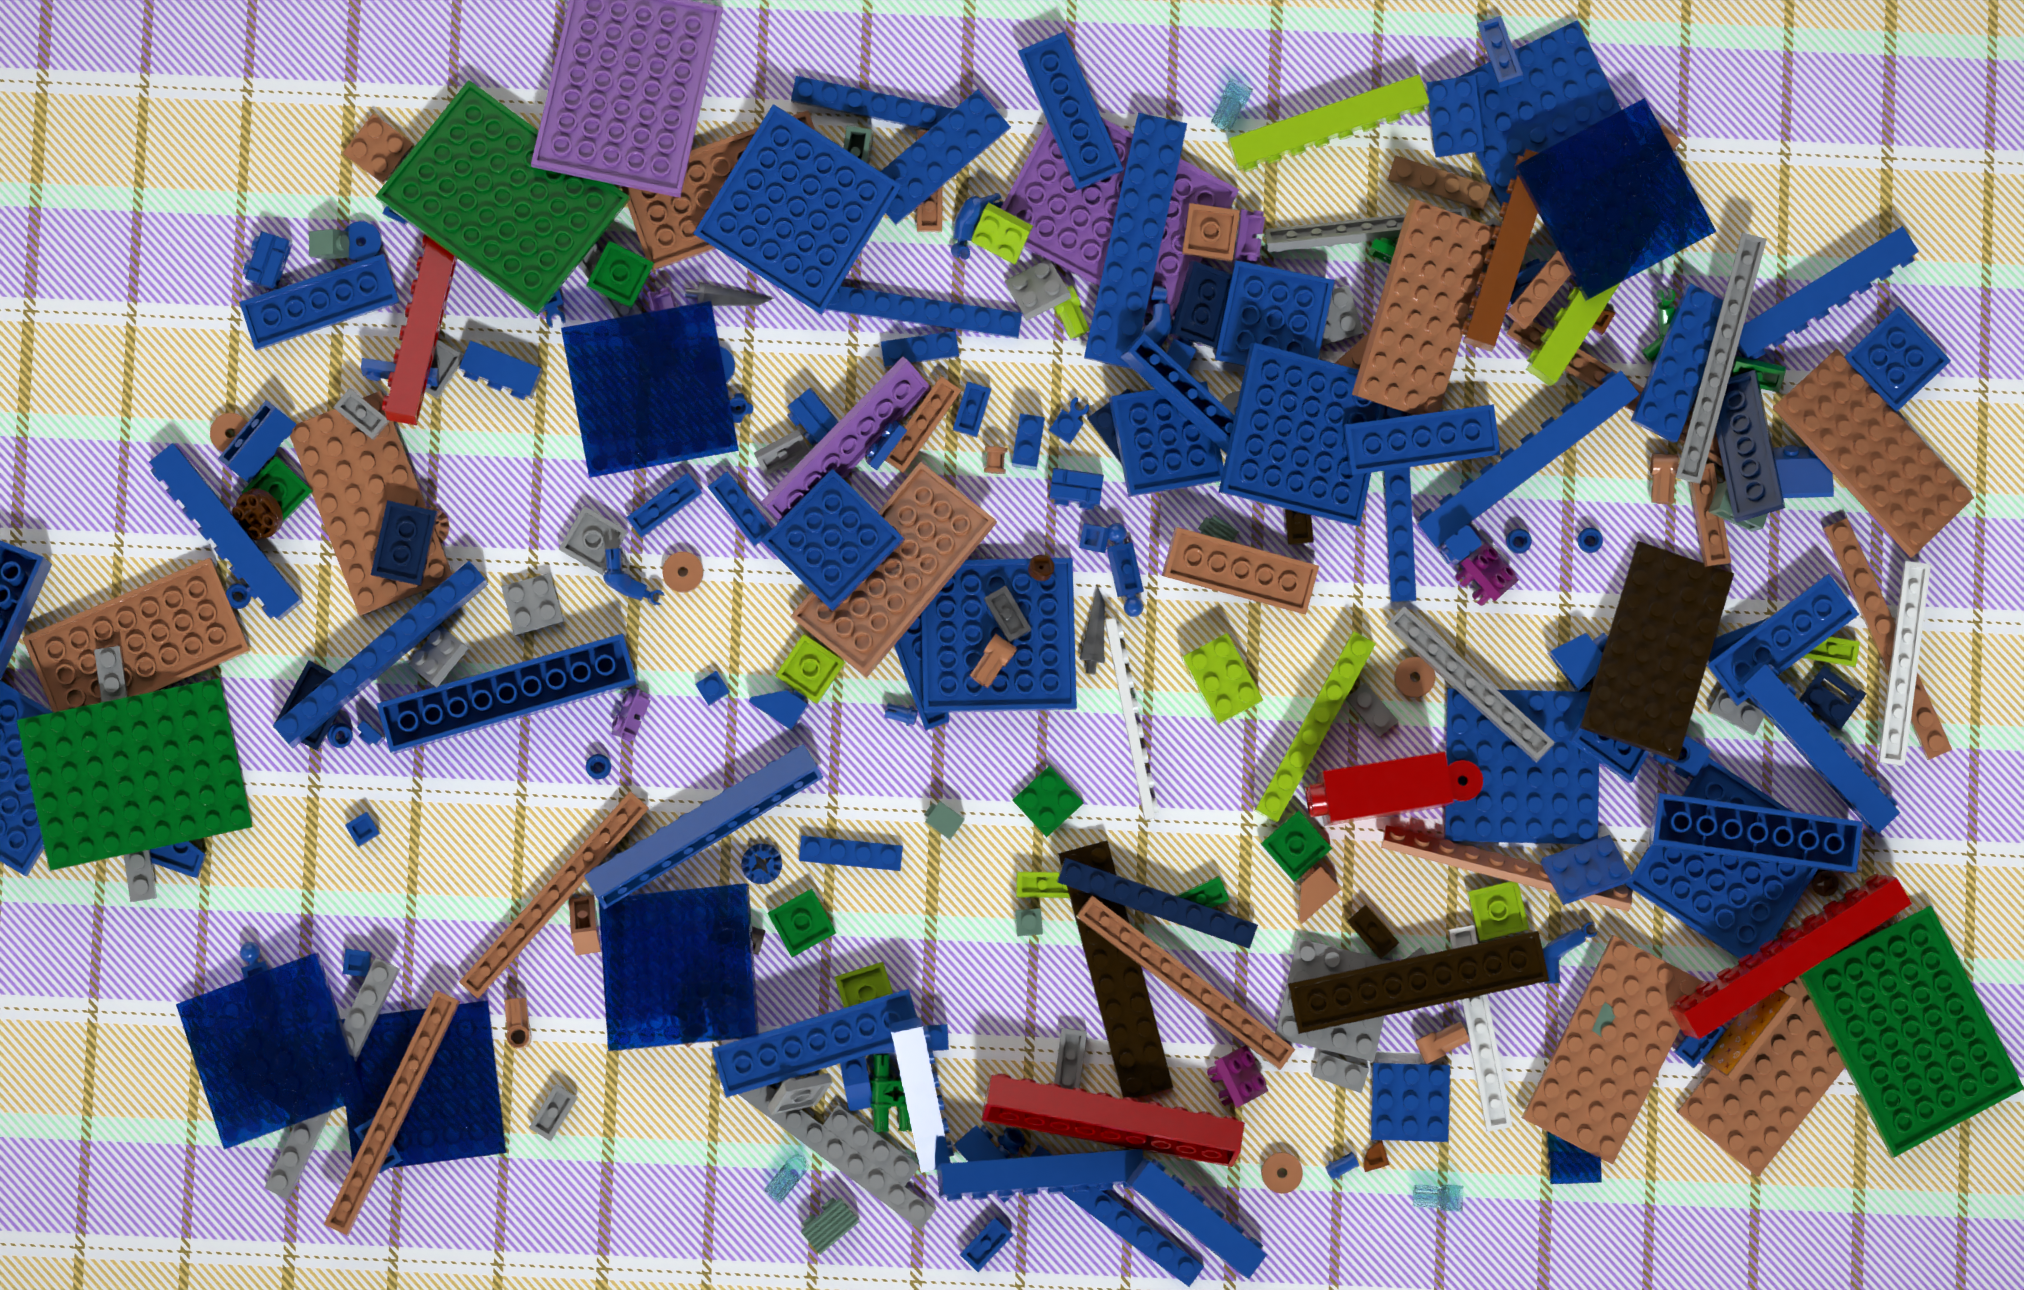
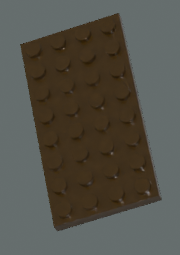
[1579,541,1734,761]

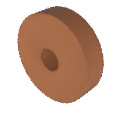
[210,413,247,452]
[662,552,704,593]
[1394,657,1435,698]
[1261,1152,1303,1194]

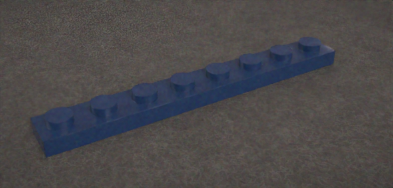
[1057,857,1258,949]

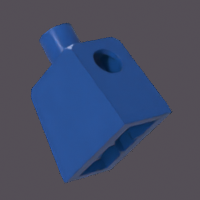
[1547,633,1607,692]

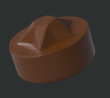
[1028,555,1055,581]
[1812,871,1839,897]

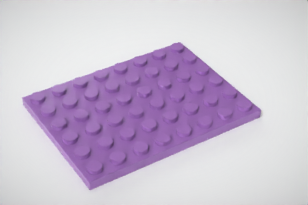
[531,0,723,198]
[1001,117,1239,318]

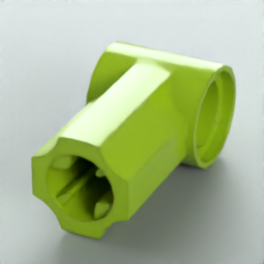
[1053,285,1090,340]

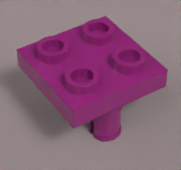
[1455,542,1519,606]
[1207,1045,1269,1108]

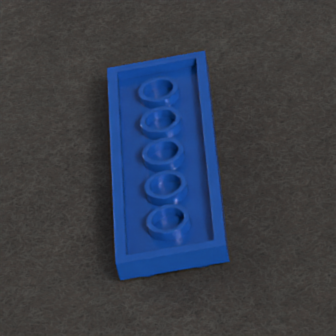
[1018,32,1124,191]
[881,89,1011,226]
[239,254,400,351]
[1631,283,1723,443]
[1343,404,1501,475]
[1707,574,1859,706]

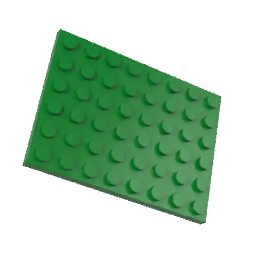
[375,80,630,316]
[16,678,253,871]
[1799,905,2024,1158]

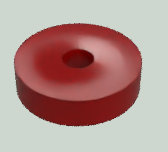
[1448,760,1483,801]

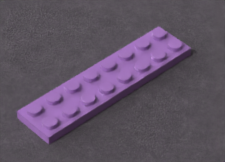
[761,357,932,522]

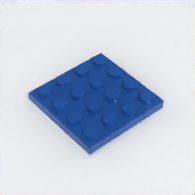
[1215,260,1335,366]
[1109,381,1224,497]
[761,469,905,611]

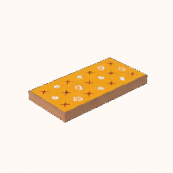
[1702,989,1796,1081]

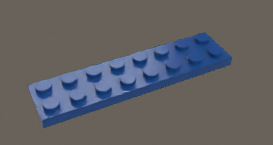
[711,989,917,1098]

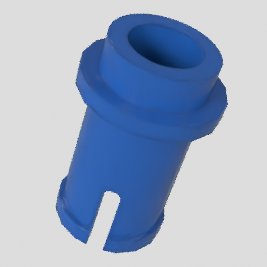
[884,702,918,726]
[1325,1151,1360,1180]

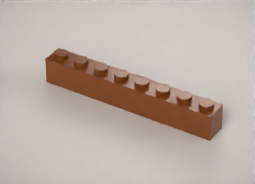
[1461,149,1555,352]

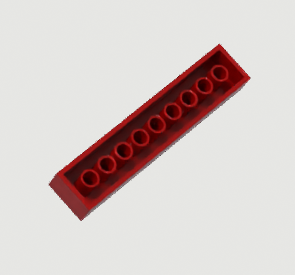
[1669,873,1912,1039]
[981,1074,1245,1167]

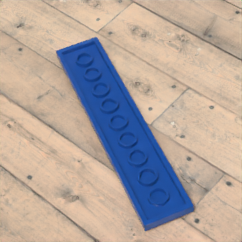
[1084,113,1188,369]

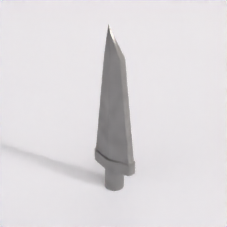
[685,282,774,307]
[1080,586,1105,675]

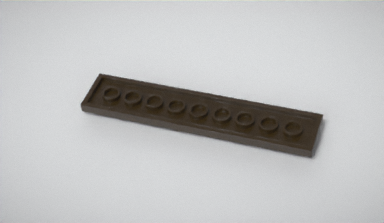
[1058,840,1173,1098]
[1288,931,1549,1034]

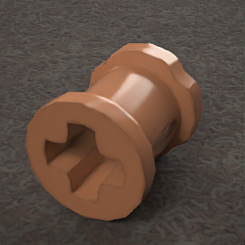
[984,446,1008,474]

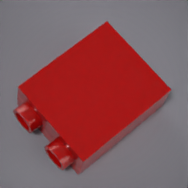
[1305,751,1454,826]

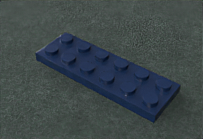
[1715,370,1785,523]

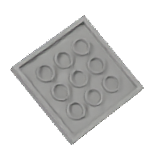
[1275,938,1393,1062]

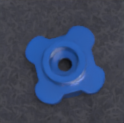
[723,393,754,423]
[997,1128,1025,1155]

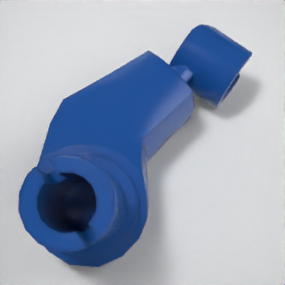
[950,193,1003,260]
[1140,286,1172,347]
[603,548,665,606]
[1543,922,1598,984]

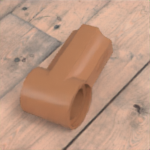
[1650,453,1679,504]
[970,634,1017,688]
[504,998,532,1050]
[1415,1021,1470,1064]

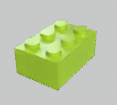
[1181,633,1263,726]

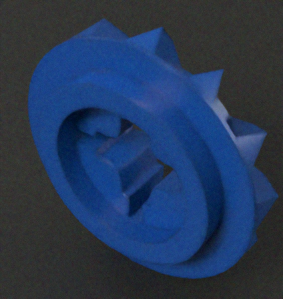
[741,844,782,884]

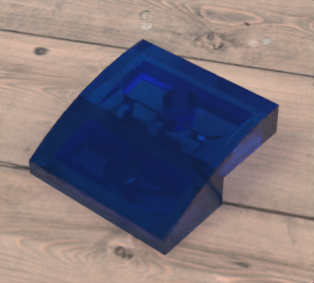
[1546,1131,1602,1184]

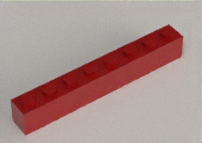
[382,234,458,426]

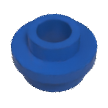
[1506,528,1532,554]
[1577,528,1603,553]
[226,583,251,609]
[327,723,353,748]
[586,754,611,780]

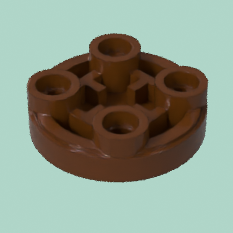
[232,488,283,540]

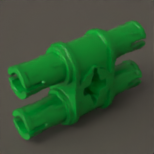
[870,1054,912,1132]

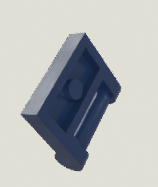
[1798,664,1867,730]

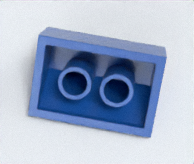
[1773,445,1834,498]

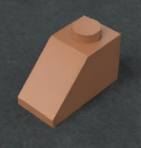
[1298,867,1341,924]
[569,895,601,956]

